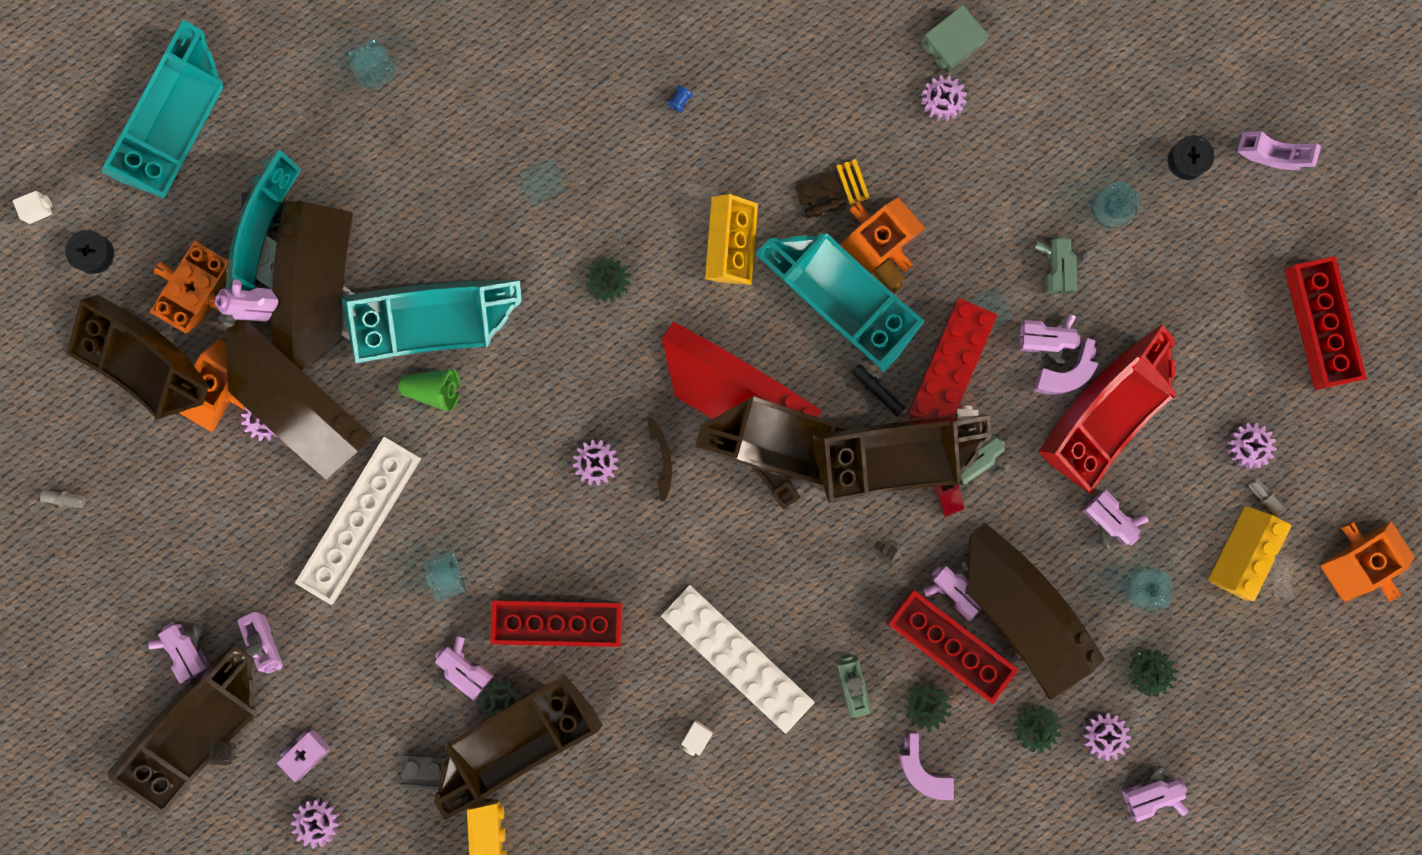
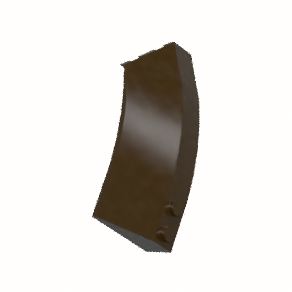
[271,201,353,370]
[66,295,209,421]
[226,320,372,479]
[695,396,853,488]
[813,415,992,503]
[965,523,1105,699]
[108,644,256,815]
[434,675,603,820]

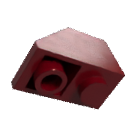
[932,485,964,517]

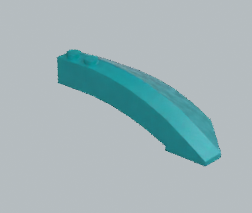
[101,19,224,199]
[226,149,302,322]
[755,233,924,373]
[341,280,522,363]

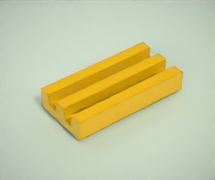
[836,159,869,205]

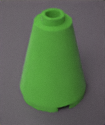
[398,369,460,411]

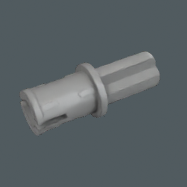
[1248,478,1286,517]
[40,489,86,508]

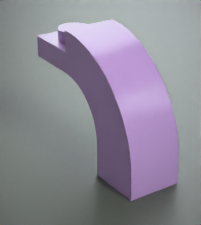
[1238,131,1321,170]
[1033,338,1098,395]
[899,731,954,800]

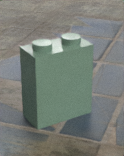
[922,5,989,73]

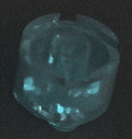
[348,39,398,90]
[1092,182,1141,229]
[424,553,466,602]
[1124,568,1174,611]

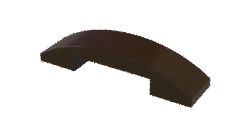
[647,417,672,502]
[752,467,800,510]

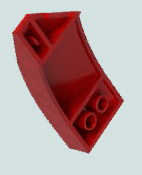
[662,321,822,419]
[1038,325,1176,494]

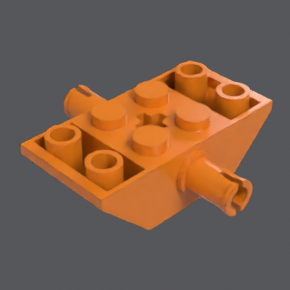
[840,197,925,273]
[149,240,228,334]
[180,339,247,432]
[1319,521,1415,602]

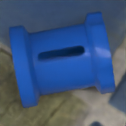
[667,85,693,113]

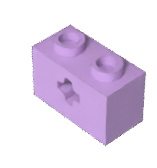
[277,730,331,782]

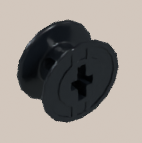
[1167,135,1215,181]
[65,230,115,274]

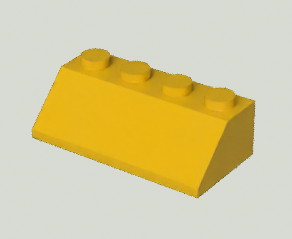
[705,194,758,285]
[1207,506,1292,601]
[467,800,507,855]

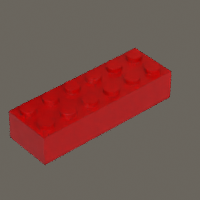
[1285,256,1367,391]
[906,298,998,420]
[885,590,1018,704]
[490,600,623,647]

